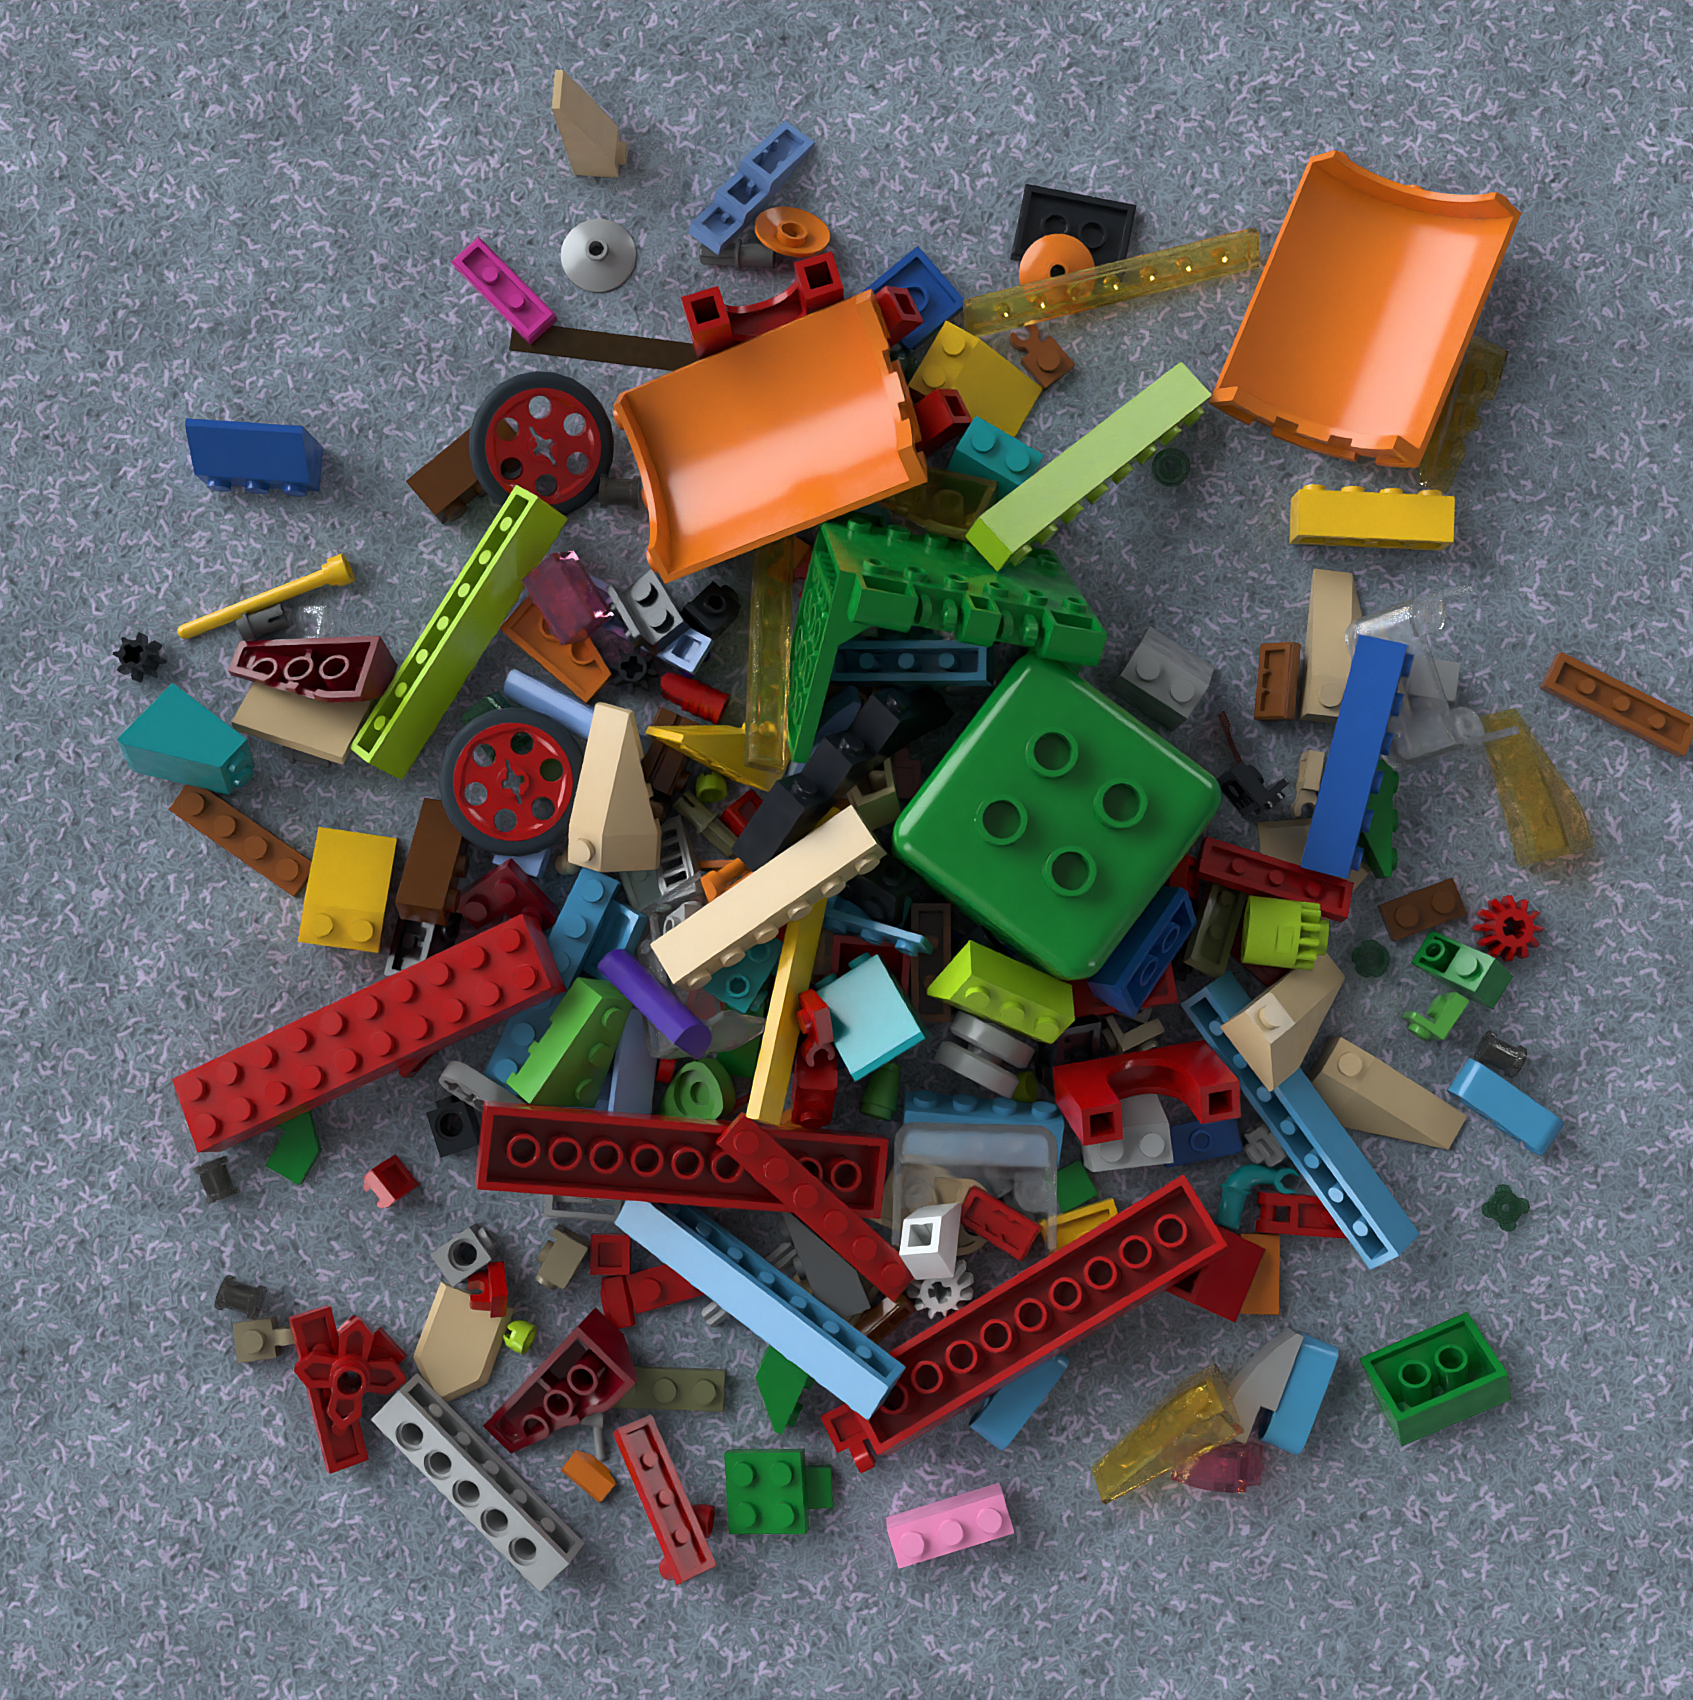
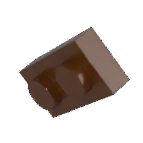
[1377,878,1467,942]

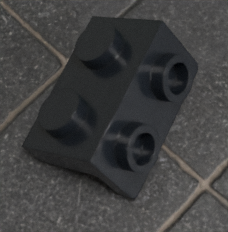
[838,854,920,928]

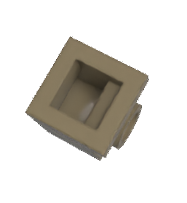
[535,1224,591,1290]

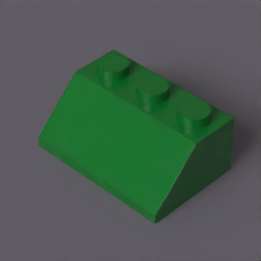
[1359,1312,1511,1446]

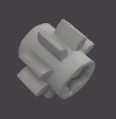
[1242,1119,1287,1167]

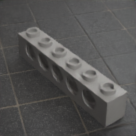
[371,1373,584,1592]

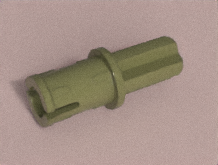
[672,789,738,858]

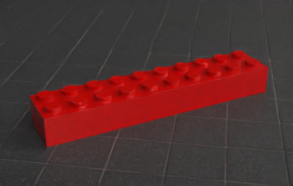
[172,914,567,1153]
[475,1101,889,1219]
[855,1174,1231,1456]

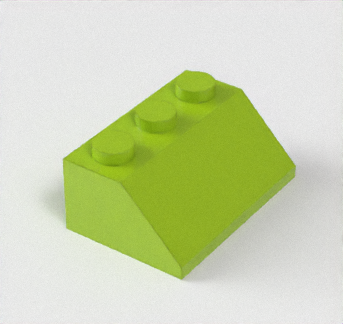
[927,940,1075,1044]

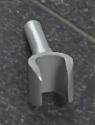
[581,1411,606,1460]

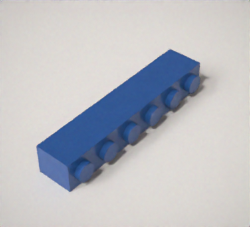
[1300,634,1415,879]

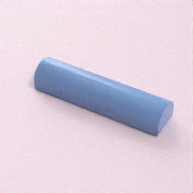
[504,669,653,757]

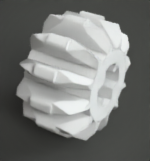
[907,1259,974,1319]

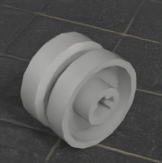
[934,1010,1035,1099]

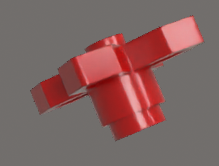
[294,1316,406,1430]

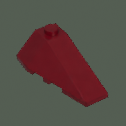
[228,636,398,703]
[483,1307,638,1453]

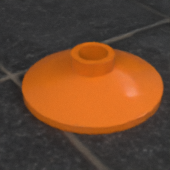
[755,206,830,257]
[1019,234,1095,313]

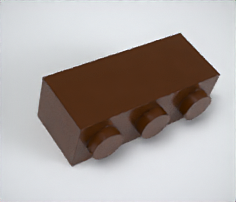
[406,419,521,524]
[395,798,471,926]
[911,903,951,1022]

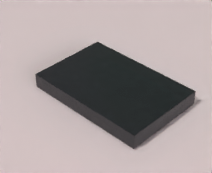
[1010,184,1137,281]

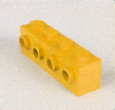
[1289,484,1455,551]

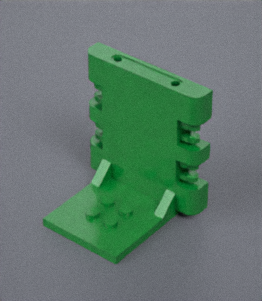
[777,511,1108,764]

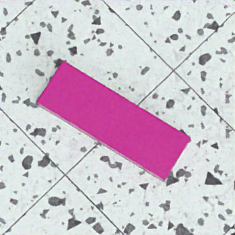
[451,237,558,345]

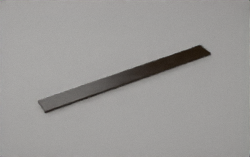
[509,326,698,371]

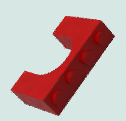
[681,251,844,361]
[875,286,973,458]
[1053,1040,1241,1146]

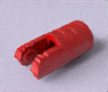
[660,672,731,725]

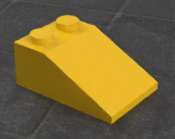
[908,320,1043,438]
[645,723,791,792]
[298,827,397,953]

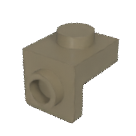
[1100,1014,1165,1055]

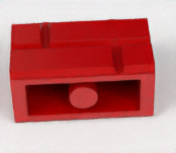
[791,1047,838,1129]

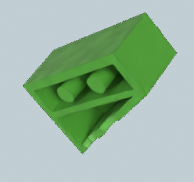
[506,977,633,1108]

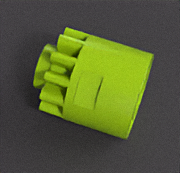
[1241,896,1329,971]

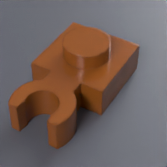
[1009,320,1075,392]

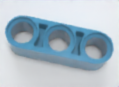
[1446,1058,1565,1157]
[1258,1332,1338,1456]
[968,1352,1070,1451]

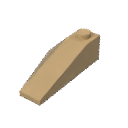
[552,69,628,178]
[1298,569,1367,724]
[568,702,662,872]
[1220,952,1346,1092]
[1307,1036,1467,1150]

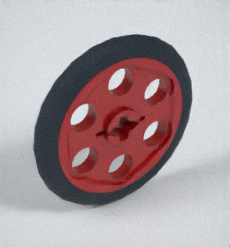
[469,371,614,516]
[439,707,584,857]

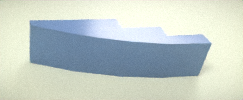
[688,120,815,255]

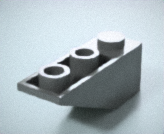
[778,1212,871,1319]

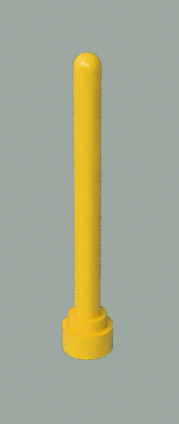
[177,553,355,639]

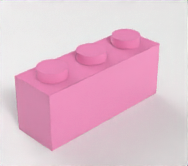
[886,1483,1014,1569]

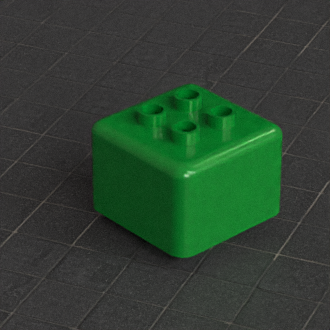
[890,652,1222,981]

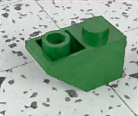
[1411,930,1513,1010]
[755,1344,815,1435]

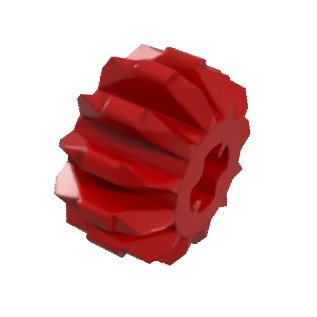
[1472,895,1544,962]

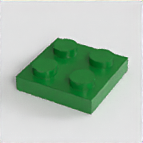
[724,1449,810,1534]

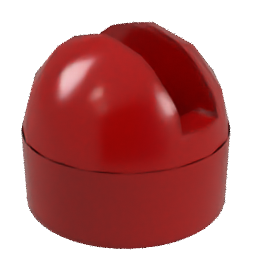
[691,1504,715,1539]

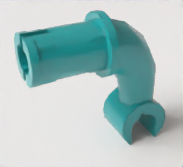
[1215,1163,1300,1229]

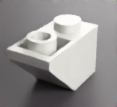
[899,1203,962,1280]

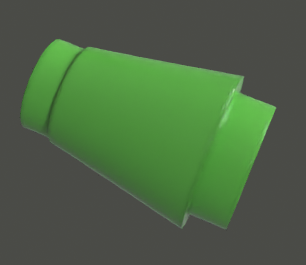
[859,1062,901,1121]

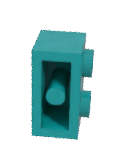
[704,937,783,1017]

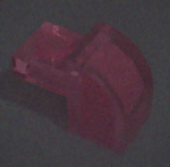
[1171,1437,1263,1493]

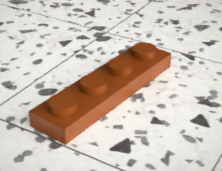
[1540,652,1693,757]
[168,785,312,897]

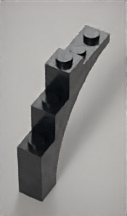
[731,687,954,872]

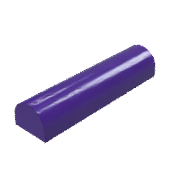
[597,949,712,1059]

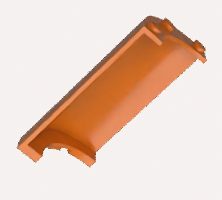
[1209,150,1521,468]
[613,288,927,584]

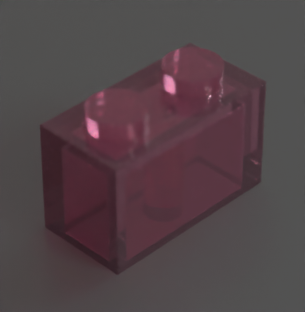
[521,551,614,645]

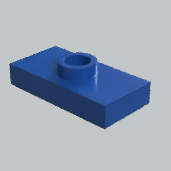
[1164,1118,1243,1168]

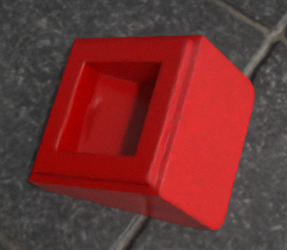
[719,789,763,838]

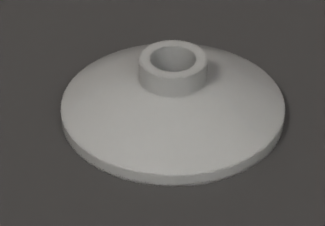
[561,219,636,293]

